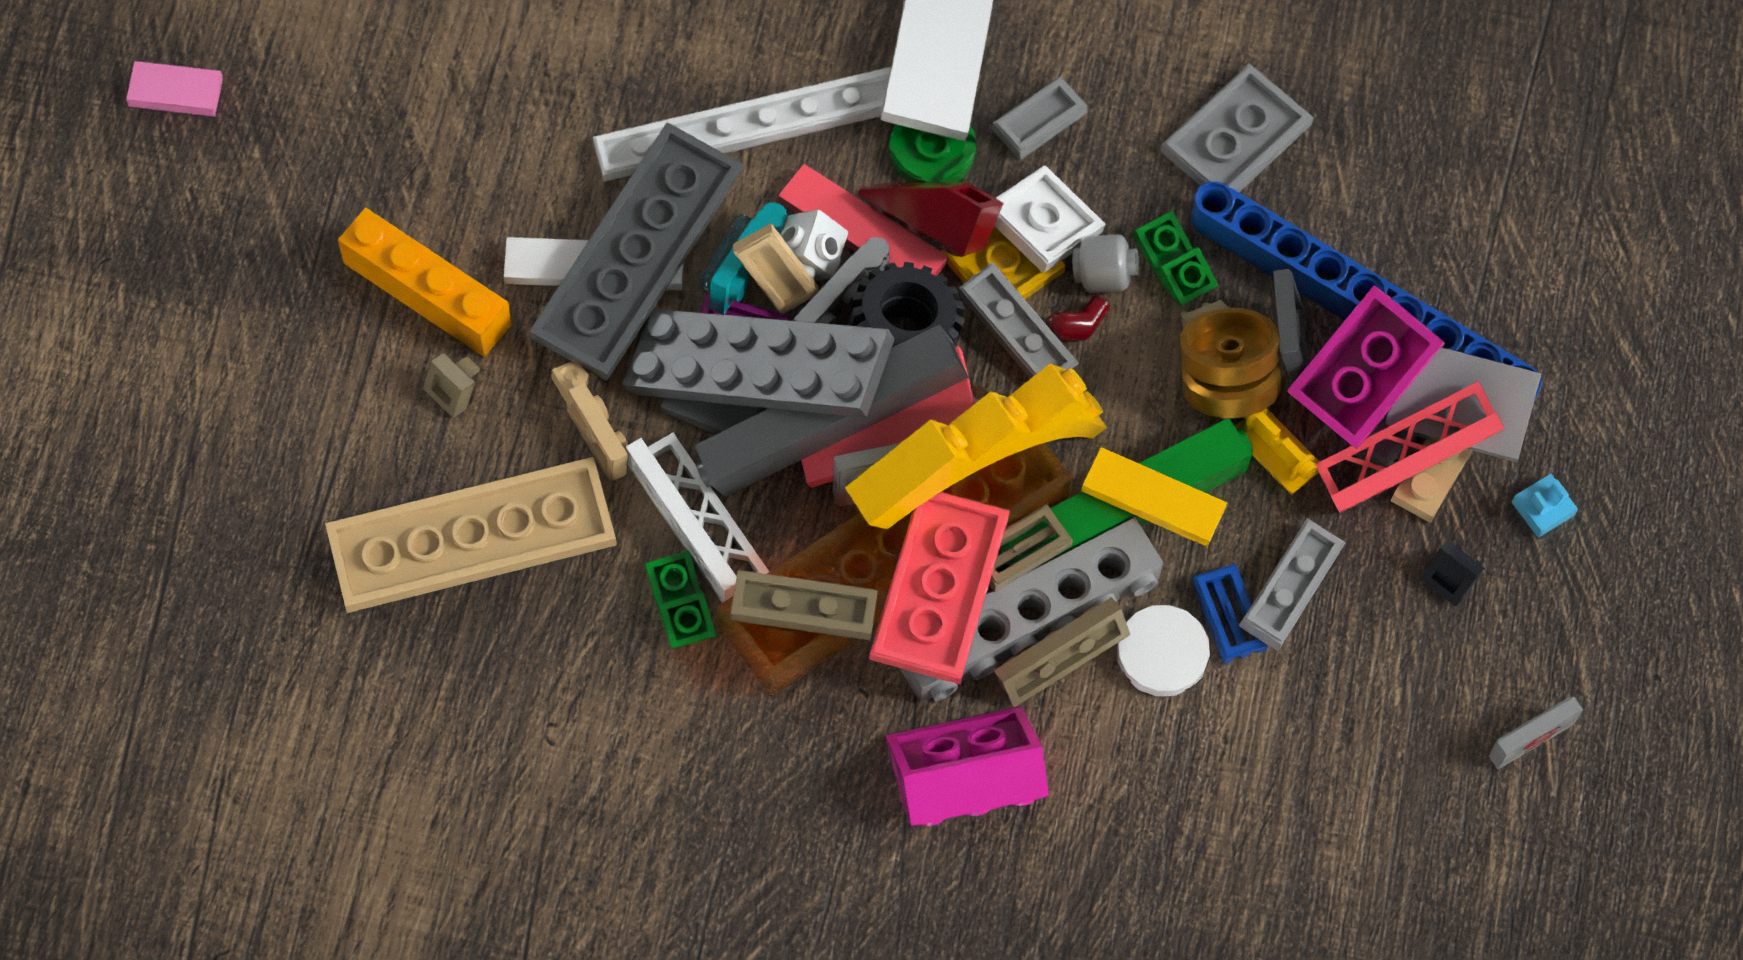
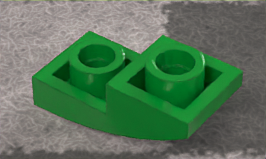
[1131,210,1219,307]
[644,550,716,650]

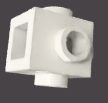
[780,209,849,281]

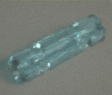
[700,214,753,292]

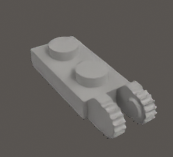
[794,236,890,324]

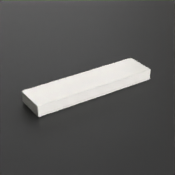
[504,237,684,291]

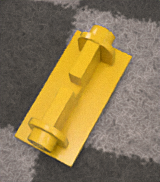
[1235,408,1320,495]

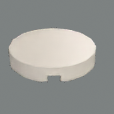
[1117,605,1210,696]

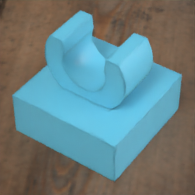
[1511,474,1578,538]

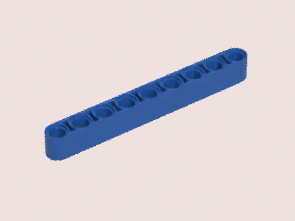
[1191,181,1542,402]

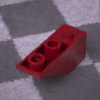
[857,182,1004,257]

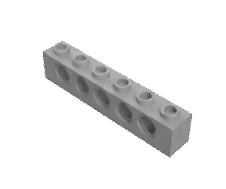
[900,517,1163,704]

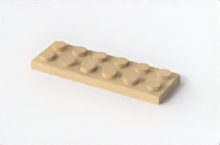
[325,457,617,613]

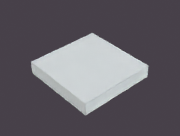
[995,166,1106,273]

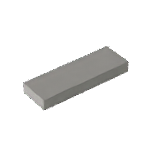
[958,262,1079,379]
[1239,518,1346,651]

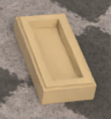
[733,223,819,315]

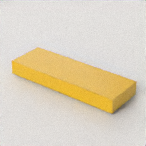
[1081,447,1227,547]

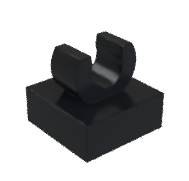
[1420,540,1485,606]

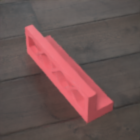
[1315,381,1505,513]

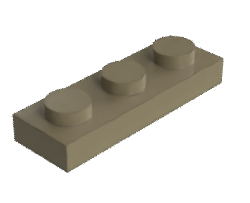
[731,570,878,640]
[994,597,1131,708]

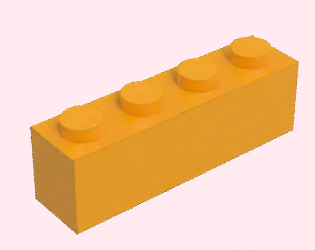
[338,207,512,358]

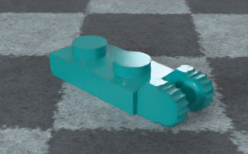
[709,202,787,315]

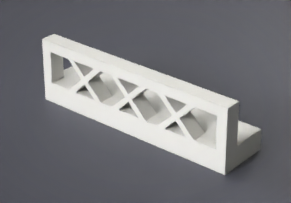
[626,432,771,607]

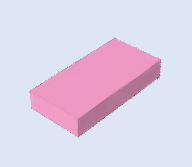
[126,61,223,116]

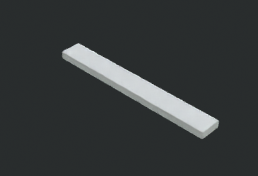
[592,67,891,182]

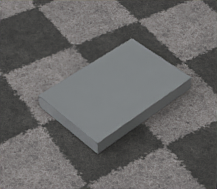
[1160,63,1314,192]
[1385,347,1541,462]

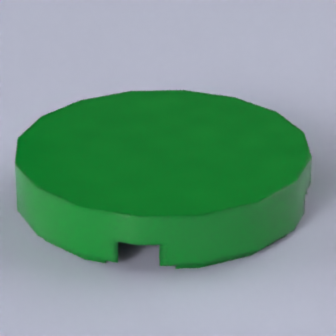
[889,124,976,183]

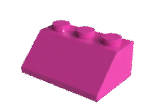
[1287,286,1445,449]
[886,706,1049,826]

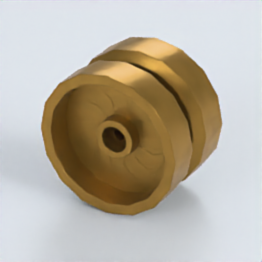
[1180,308,1281,418]

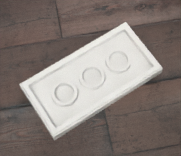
[880,0,993,141]

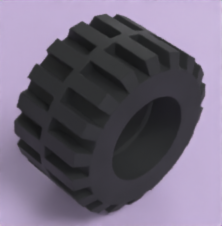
[847,262,964,347]

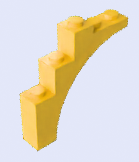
[845,363,1107,529]

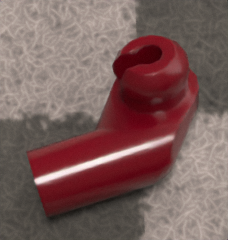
[1046,296,1111,341]

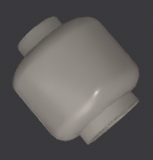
[1073,234,1139,293]

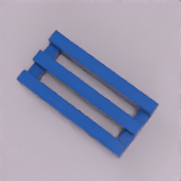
[1191,563,1268,664]

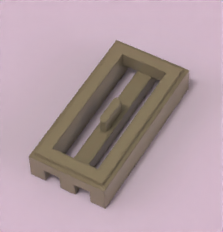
[990,504,1073,592]

